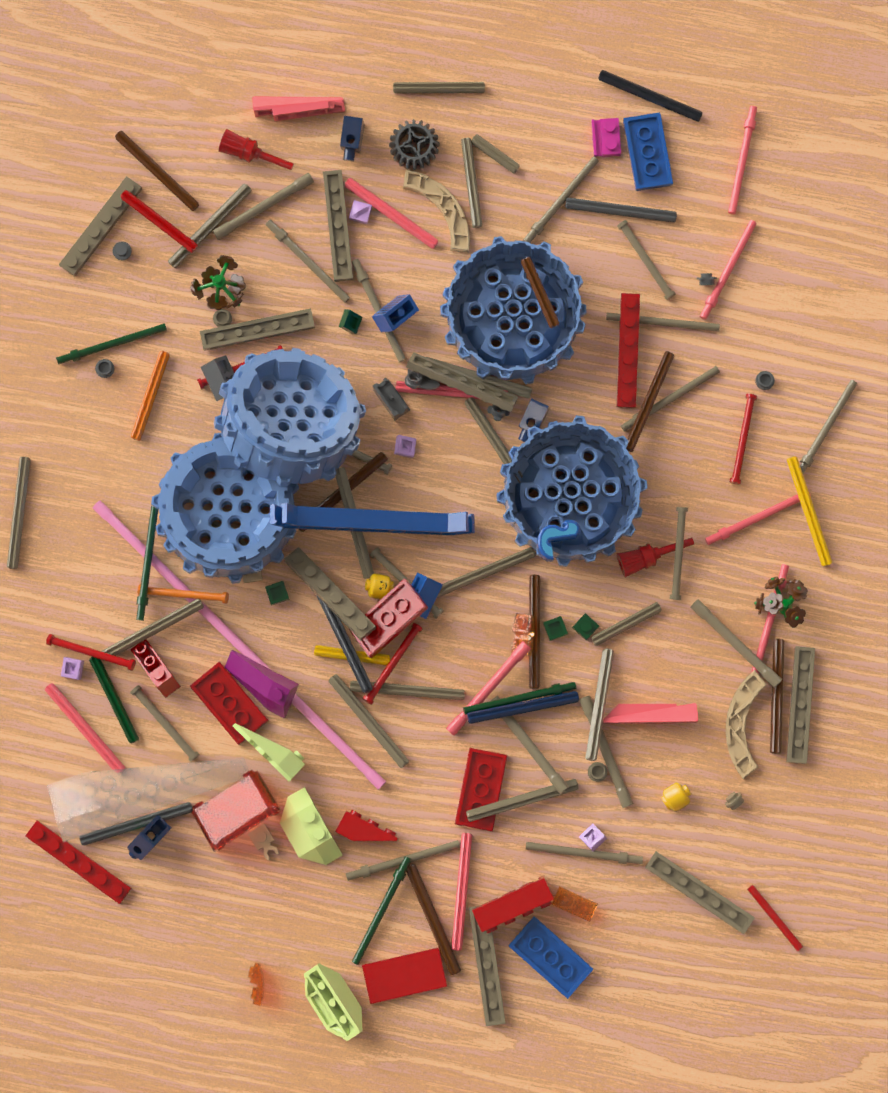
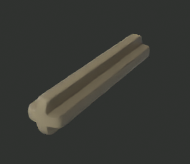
[471,134,520,174]

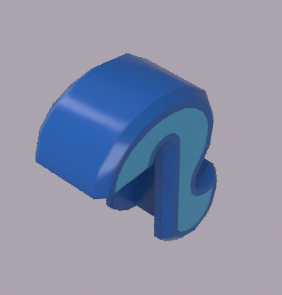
[537,520,580,562]

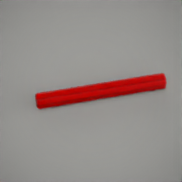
[120,190,198,253]

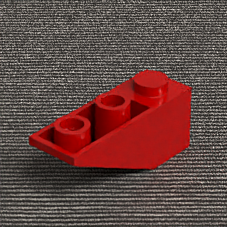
[130,639,181,698]
[335,810,398,841]

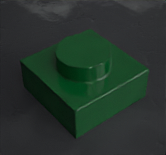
[339,309,362,334]
[265,581,290,606]
[572,613,599,640]
[543,616,568,641]

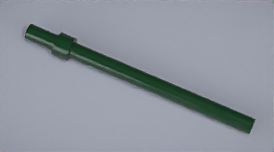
[56,323,167,365]
[136,506,158,621]
[463,682,576,715]
[352,856,412,965]

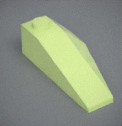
[233,723,305,781]

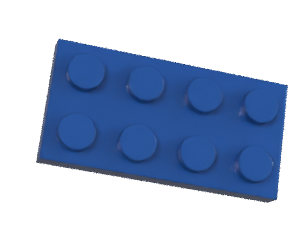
[623,112,673,191]
[508,916,593,999]

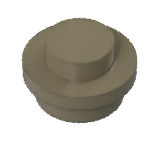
[213,309,232,327]
[588,762,607,782]
[725,792,744,810]

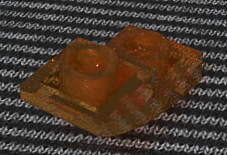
[511,613,534,656]
[552,886,598,921]
[248,963,264,1006]

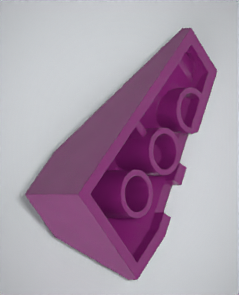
[225,650,299,718]

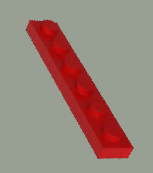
[616,293,640,408]
[25,820,132,904]

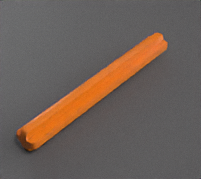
[131,351,170,441]

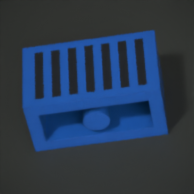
[372,294,419,332]

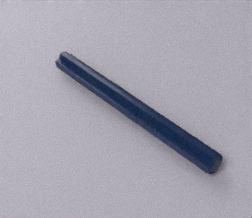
[467,691,579,724]

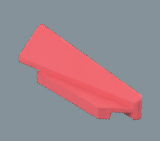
[252,96,345,122]
[602,703,698,724]

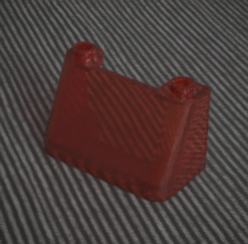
[191,770,283,853]

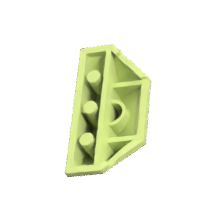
[280,787,343,865]
[304,963,363,1041]

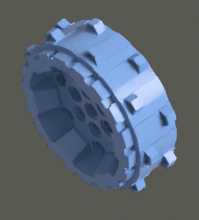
[440,236,587,384]
[214,348,366,487]
[496,415,647,567]
[151,433,299,584]

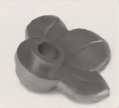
[405,369,440,390]

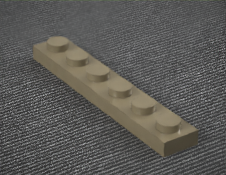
[323,170,353,282]
[59,176,142,277]
[200,308,315,351]
[406,353,518,412]
[284,547,376,641]
[786,646,815,764]
[645,851,755,934]
[469,906,506,1026]

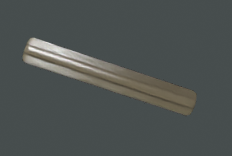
[592,602,662,646]

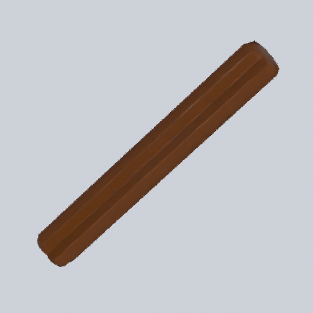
[521,257,559,328]

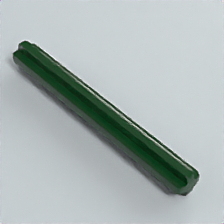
[89,657,139,744]

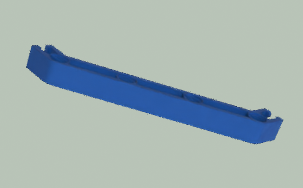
[270,503,475,535]

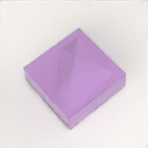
[349,200,372,224]
[394,435,416,458]
[61,657,84,680]
[579,824,607,851]

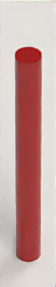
[747,885,803,951]

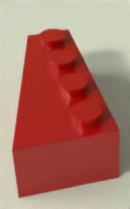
[472,875,554,934]

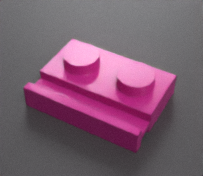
[591,118,621,157]

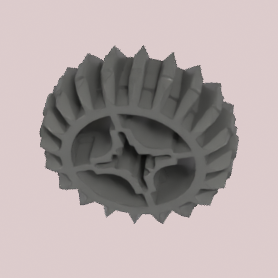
[389,119,440,170]

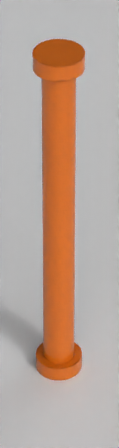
[137,584,229,604]

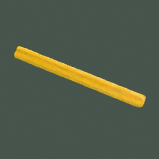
[787,456,832,566]

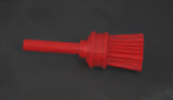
[218,129,294,170]
[617,537,694,577]

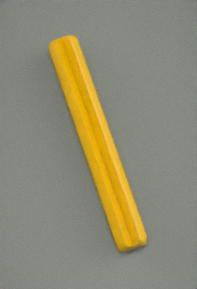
[314,645,390,665]

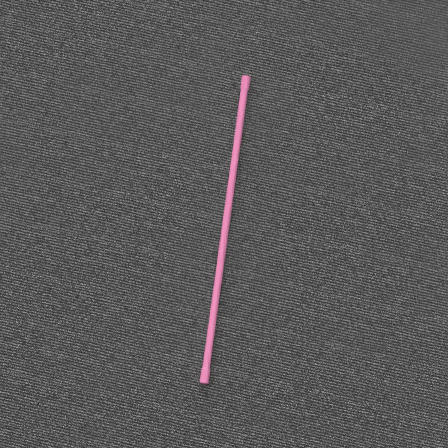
[93,500,386,790]

